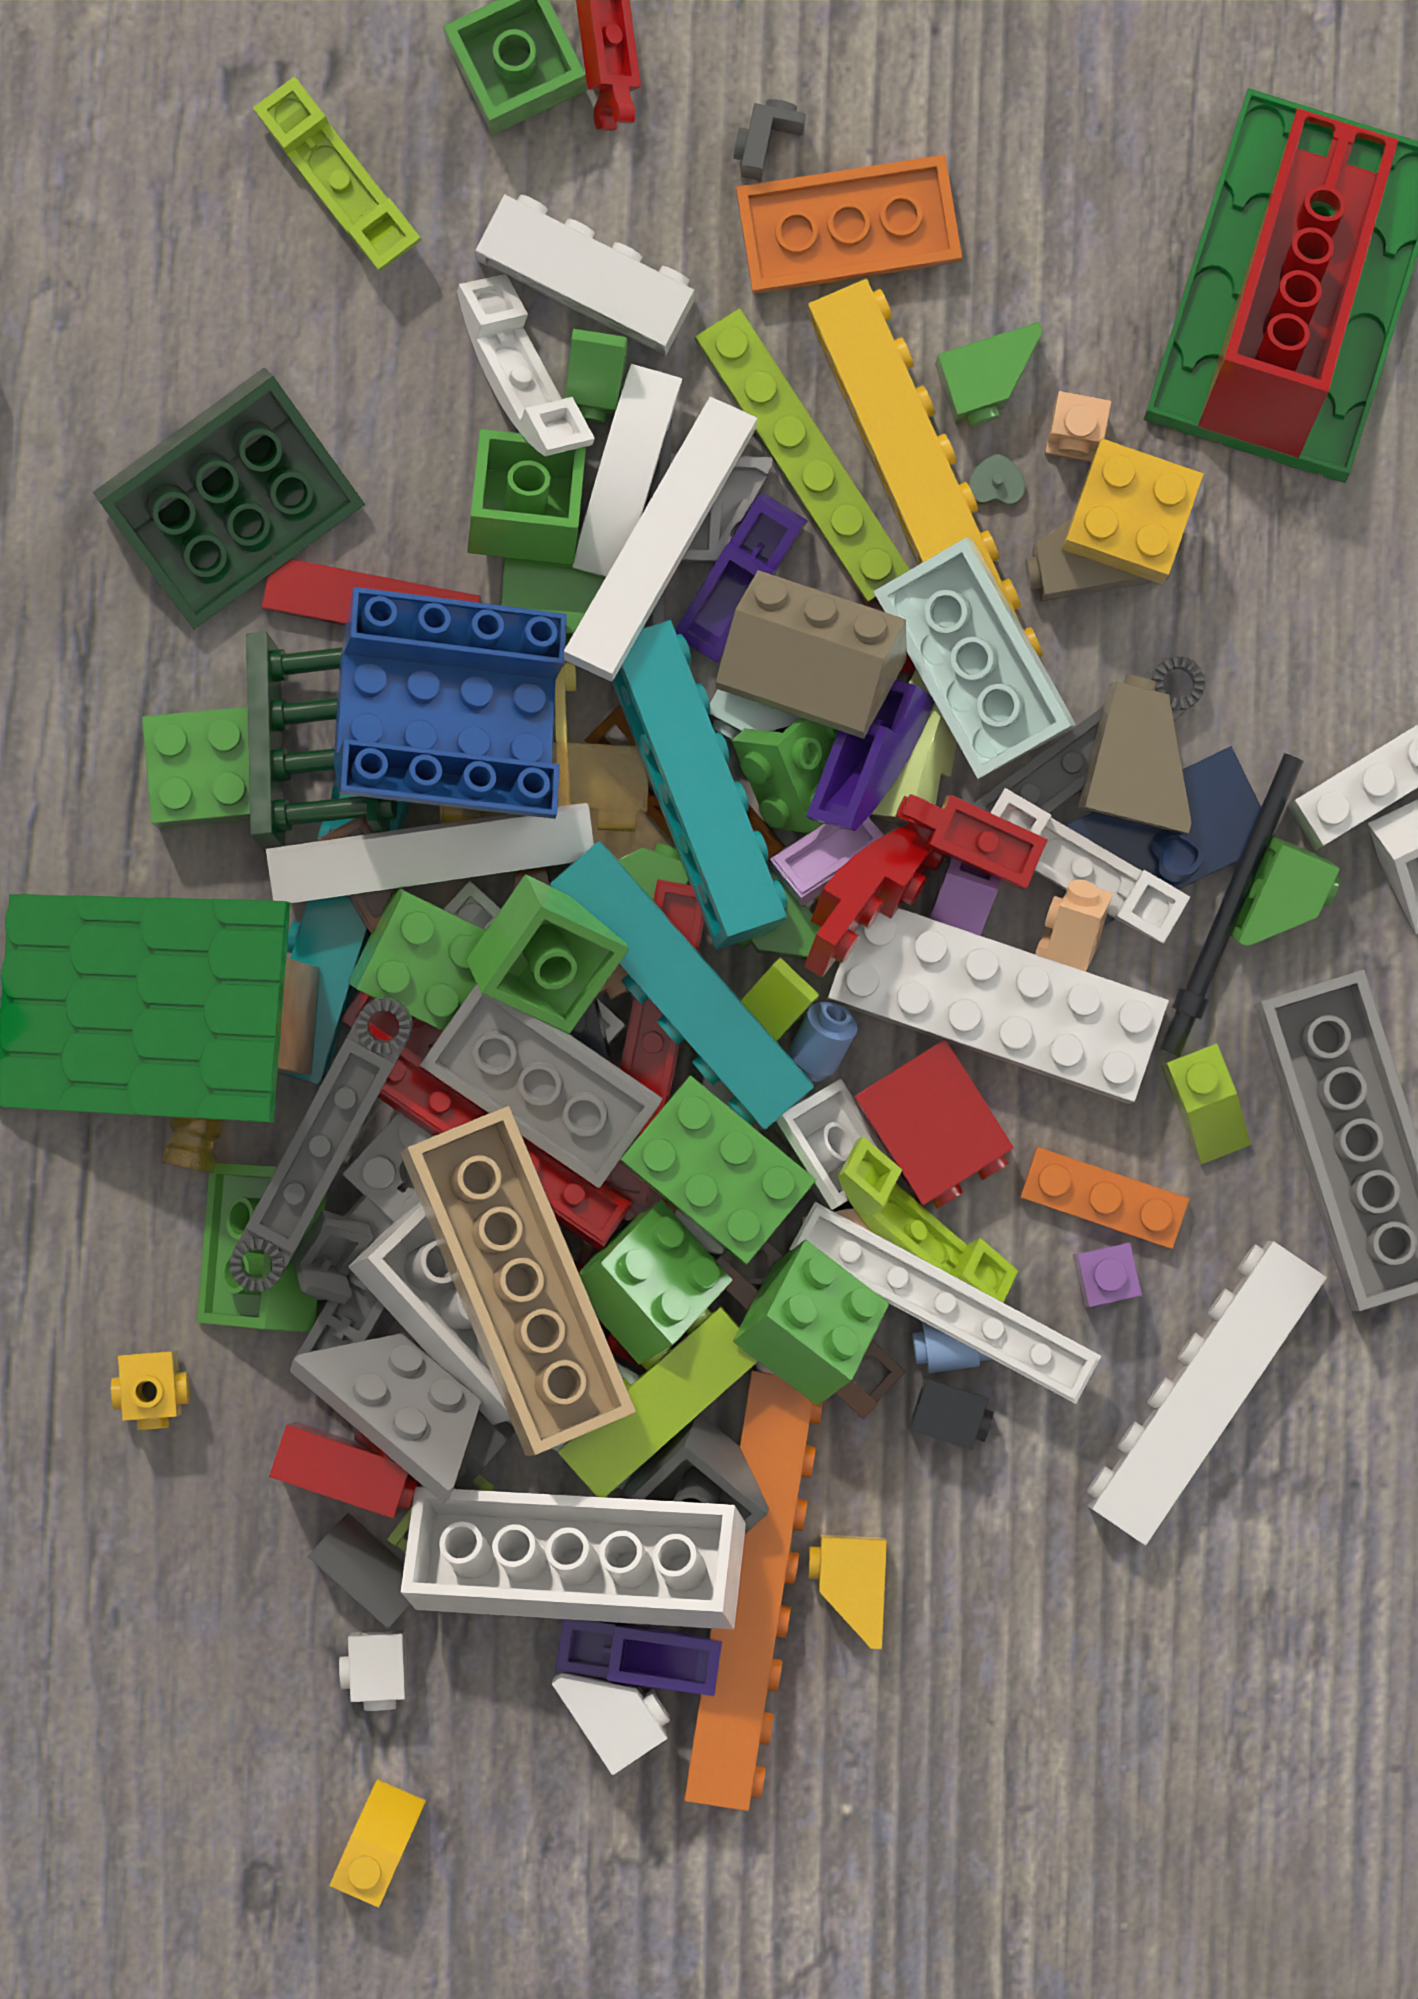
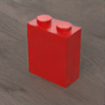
[853,1039,1014,1209]
[269,1421,420,1518]

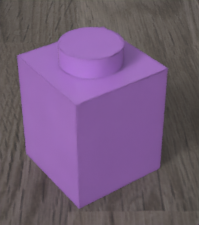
[930,857,1001,936]
[1073,1243,1142,1307]

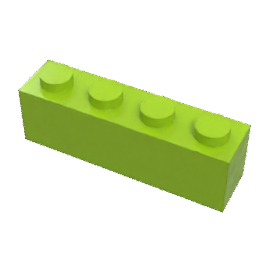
[558,1305,758,1498]

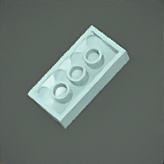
[873,538,1077,779]

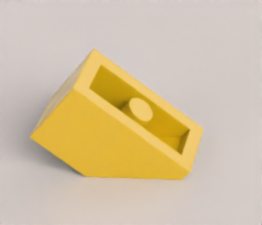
[808,1535,887,1649]
[329,1779,426,1908]

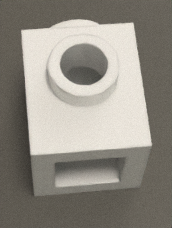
[339,1630,408,1711]

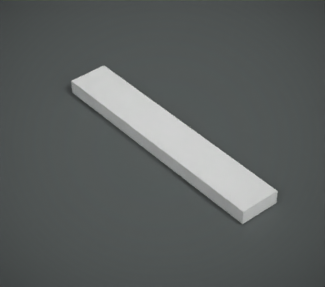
[564,397,758,682]
[266,803,594,903]
[789,1202,1101,1404]

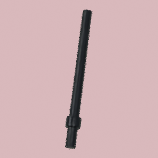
[1160,753,1304,1057]

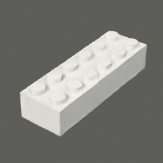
[827,908,1169,1104]
[401,1487,746,1630]

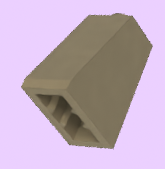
[1025,518,1171,602]
[1078,674,1192,834]

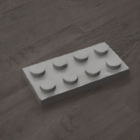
[420,983,662,1188]

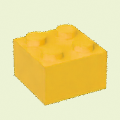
[1061,438,1204,585]

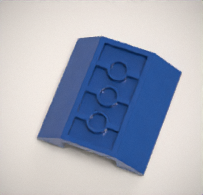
[334,587,567,819]

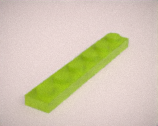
[695,308,910,605]

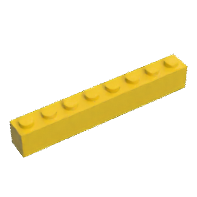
[807,278,1043,657]

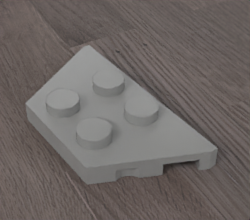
[290,1333,482,1503]

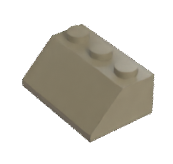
[715,570,907,739]

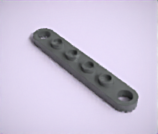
[944,656,1205,863]
[230,997,413,1292]

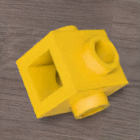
[111,1351,190,1430]

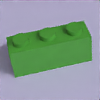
[196,1163,327,1332]

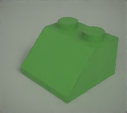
[466,874,630,1034]

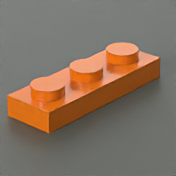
[1019,1147,1190,1249]

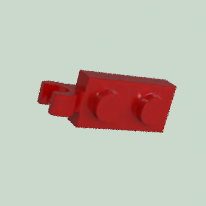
[576,0,641,131]
[895,794,1048,890]

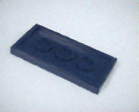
[1063,746,1276,925]

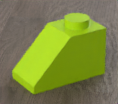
[741,957,819,1042]
[1161,1043,1251,1165]

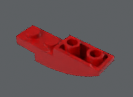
[804,824,946,977]

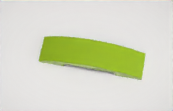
[253,76,422,272]
[838,1136,1018,1303]

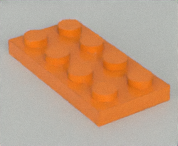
[736,154,962,295]

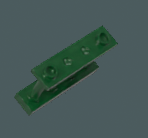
[246,631,397,852]

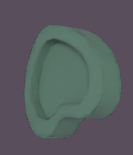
[968,454,1025,506]

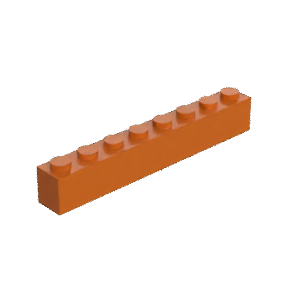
[684,1370,823,1811]

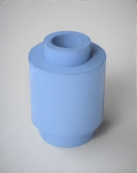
[912,1321,992,1374]

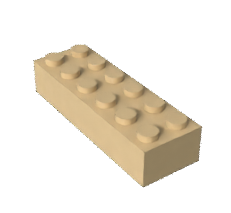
[400,1106,636,1456]

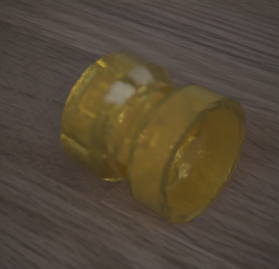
[161,1117,225,1173]

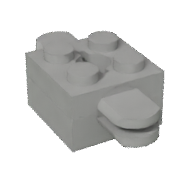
[342,1113,434,1248]

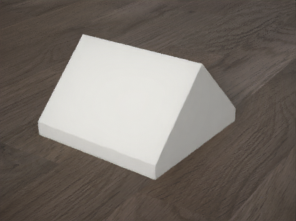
[772,1079,892,1210]

